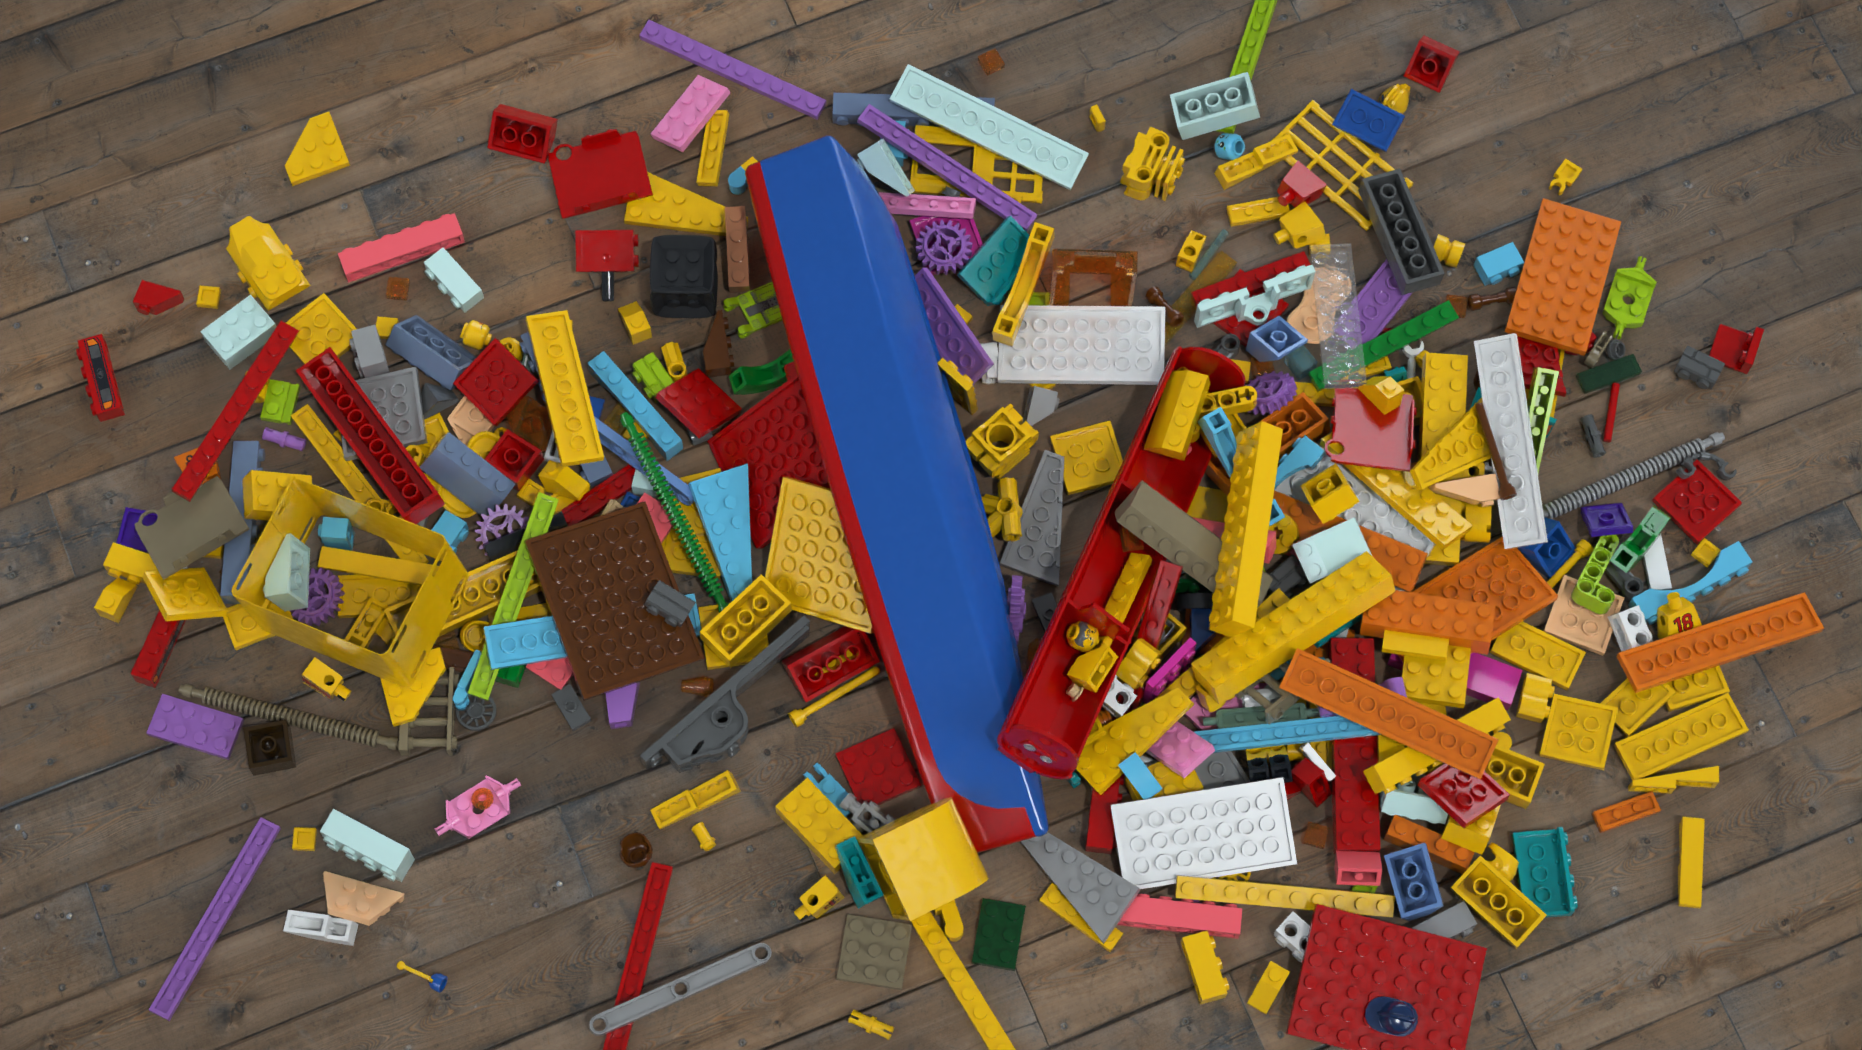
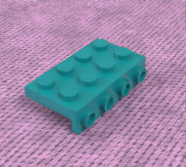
[957,216,1030,306]
[1512,827,1578,918]

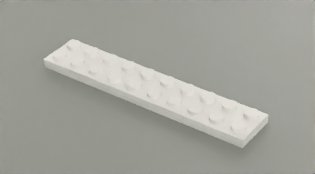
[1474,333,1548,549]

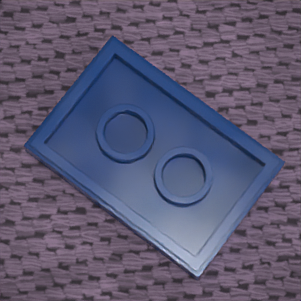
[1332,89,1405,152]

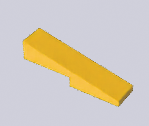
[1214,134,1298,190]
[1628,766,1719,794]
[650,770,741,830]
[1678,817,1705,909]

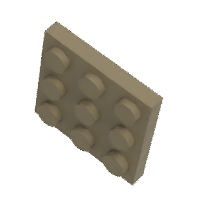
[836,914,912,991]

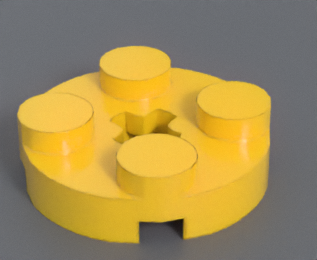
[1269,513,1299,555]

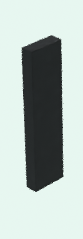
[483,510,568,562]

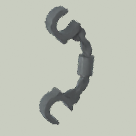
[1676,452,1737,481]

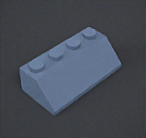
[386,315,477,390]
[420,432,515,517]

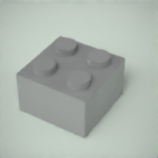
[349,324,390,378]

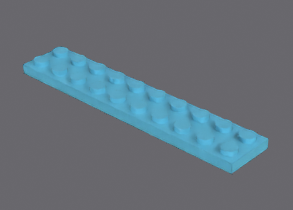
[483,593,701,670]

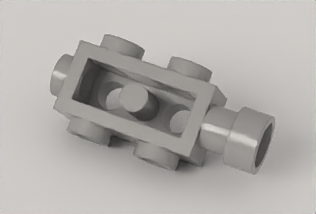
[839,793,896,833]

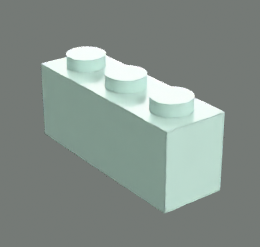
[424,248,484,313]

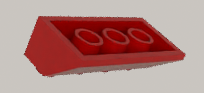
[781,626,880,702]

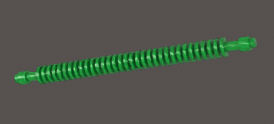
[620,412,729,613]

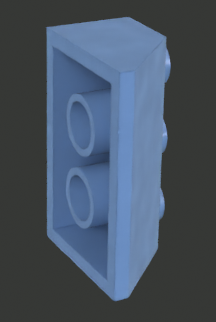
[1384,843,1444,921]

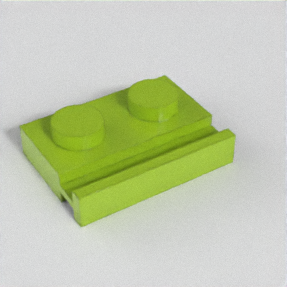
[260,379,301,425]

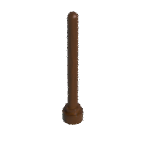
[1475,403,1517,500]

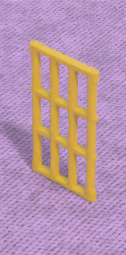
[1271,100,1414,231]

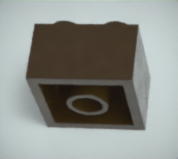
[243,720,296,776]

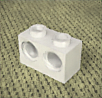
[1608,605,1653,652]
[1102,675,1137,718]
[1274,912,1310,962]

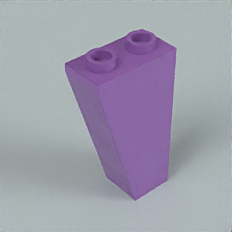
[606,682,640,729]

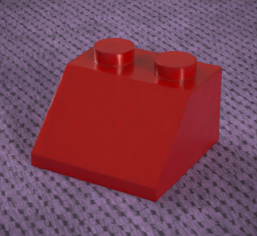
[1404,35,1460,93]
[484,429,544,491]

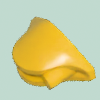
[1378,83,1410,114]

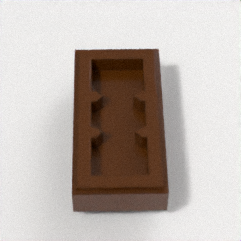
[432,645,473,673]

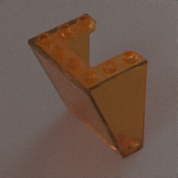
[1049,249,1138,306]

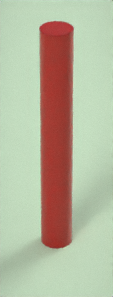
[1603,383,1620,443]

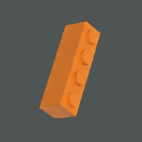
[1383,815,1475,874]

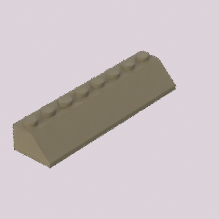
[1114,480,1273,608]

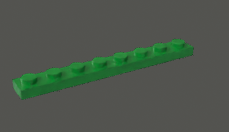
[1308,300,1459,392]

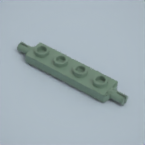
[1203,703,1320,729]

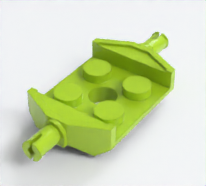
[1602,256,1657,339]

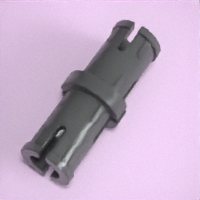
[1580,414,1606,458]

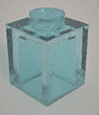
[1284,345,1318,381]

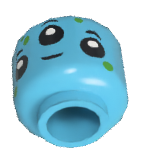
[1215,133,1245,160]

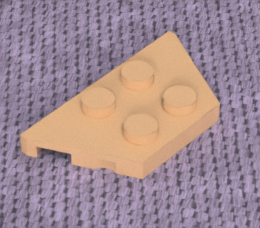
[447,395,495,446]
[323,871,404,926]

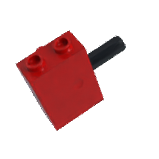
[575,230,639,302]

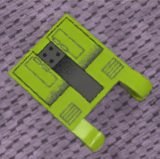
[723,282,782,339]

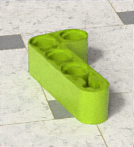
[1571,535,1619,614]

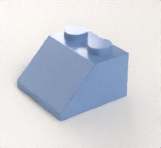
[1246,316,1308,362]

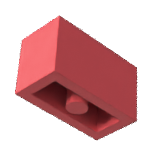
[1334,851,1382,886]

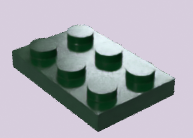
[972,898,1026,971]

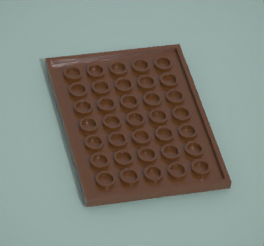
[524,502,705,701]

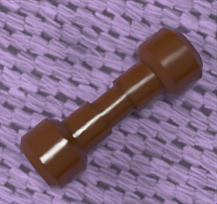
[1145,286,1184,327]
[1468,287,1516,311]

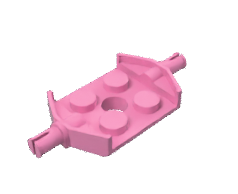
[434,775,521,839]

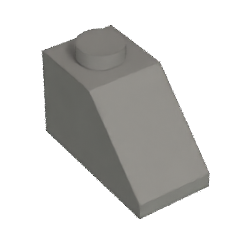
[1022,386,1059,426]

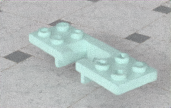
[1194,265,1316,328]

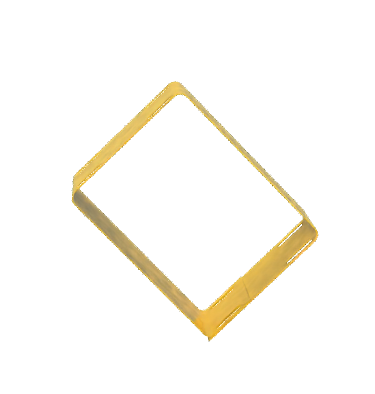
[232,475,469,687]

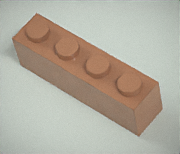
[725,206,750,293]

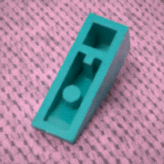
[835,836,884,909]

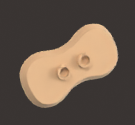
[1286,268,1352,344]

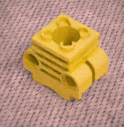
[1120,127,1185,201]
[965,403,1039,480]

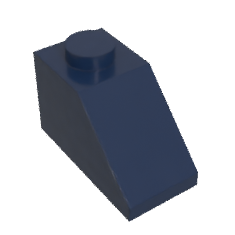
[1190,609,1217,656]

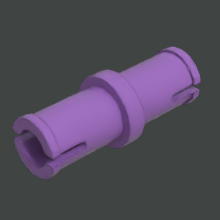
[262,427,307,452]

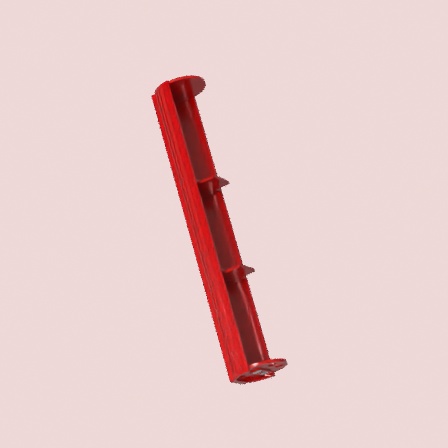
[997,346,1246,779]

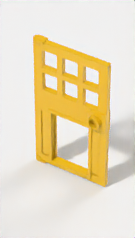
[910,125,1043,204]

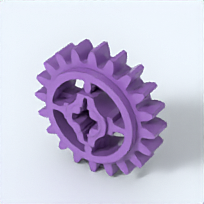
[916,219,972,275]
[1245,371,1297,415]
[475,504,529,556]
[290,568,345,626]

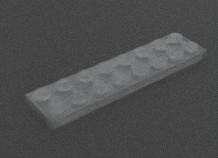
[1310,243,1367,389]

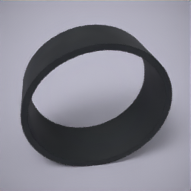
[1177,593,1213,611]

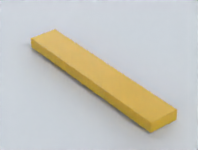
[318,546,439,585]

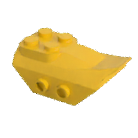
[226,216,311,311]

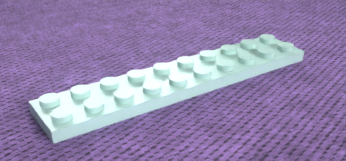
[890,64,1089,190]

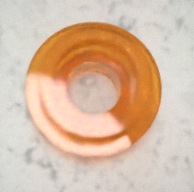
[471,788,494,810]

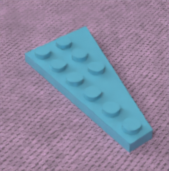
[688,463,752,602]

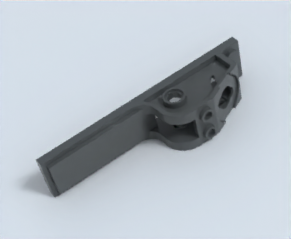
[640,615,810,773]

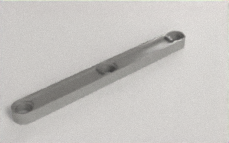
[589,943,772,1036]

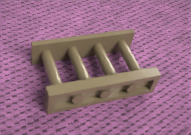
[1235,658,1330,725]
[399,667,460,756]

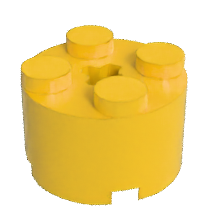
[1460,501,1492,543]

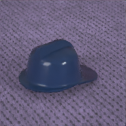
[1365,997,1418,1037]

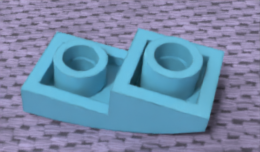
[1118,752,1163,799]

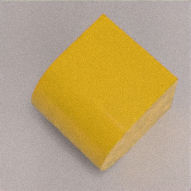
[857,797,989,921]

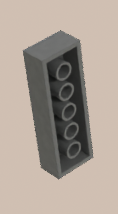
[1358,169,1445,295]

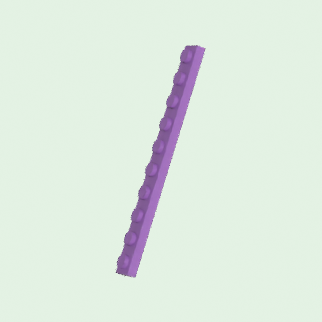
[639,20,826,120]
[857,104,1038,232]
[149,817,281,1021]

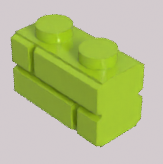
[632,352,674,403]

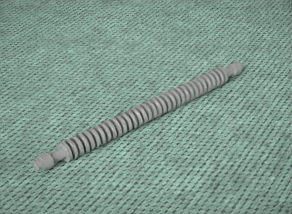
[1542,432,1725,519]

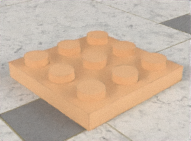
[1544,575,1625,656]

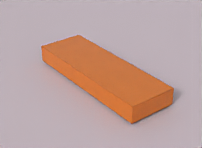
[1592,791,1661,833]

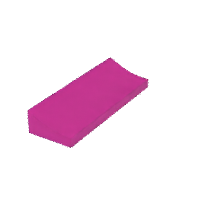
[1387,653,1523,710]

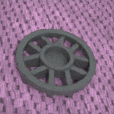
[456,695,497,731]

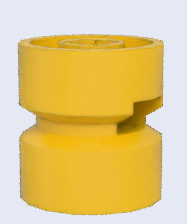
[1434,234,1465,268]

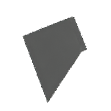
[421,383,459,420]

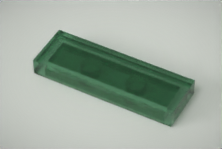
[1576,354,1642,394]

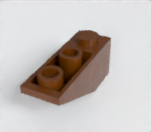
[703,310,735,378]

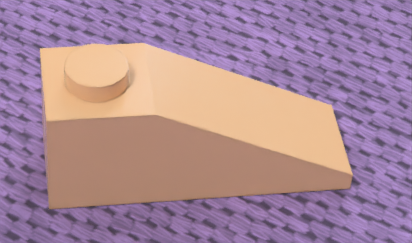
[1429,474,1500,507]

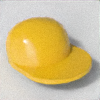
[460,620,491,652]

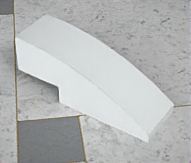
[283,910,358,946]

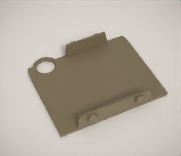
[135,476,250,580]

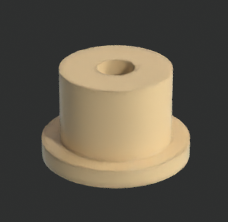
[1066,683,1084,702]

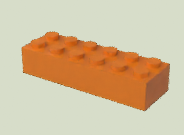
[1205,392,1330,496]
[1360,590,1495,655]

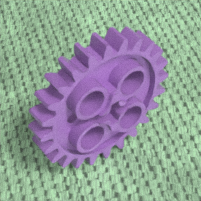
[1007,575,1026,645]

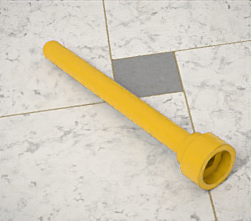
[1547,539,1594,588]
[788,667,880,728]

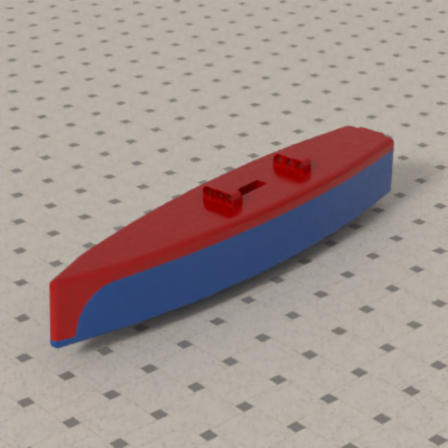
[745,136,1049,853]

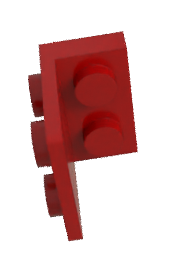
[1709,324,1764,374]

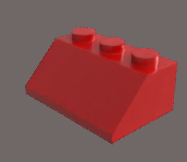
[487,104,558,164]

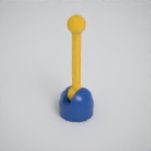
[397,961,448,993]

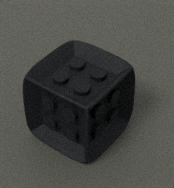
[650,235,718,318]

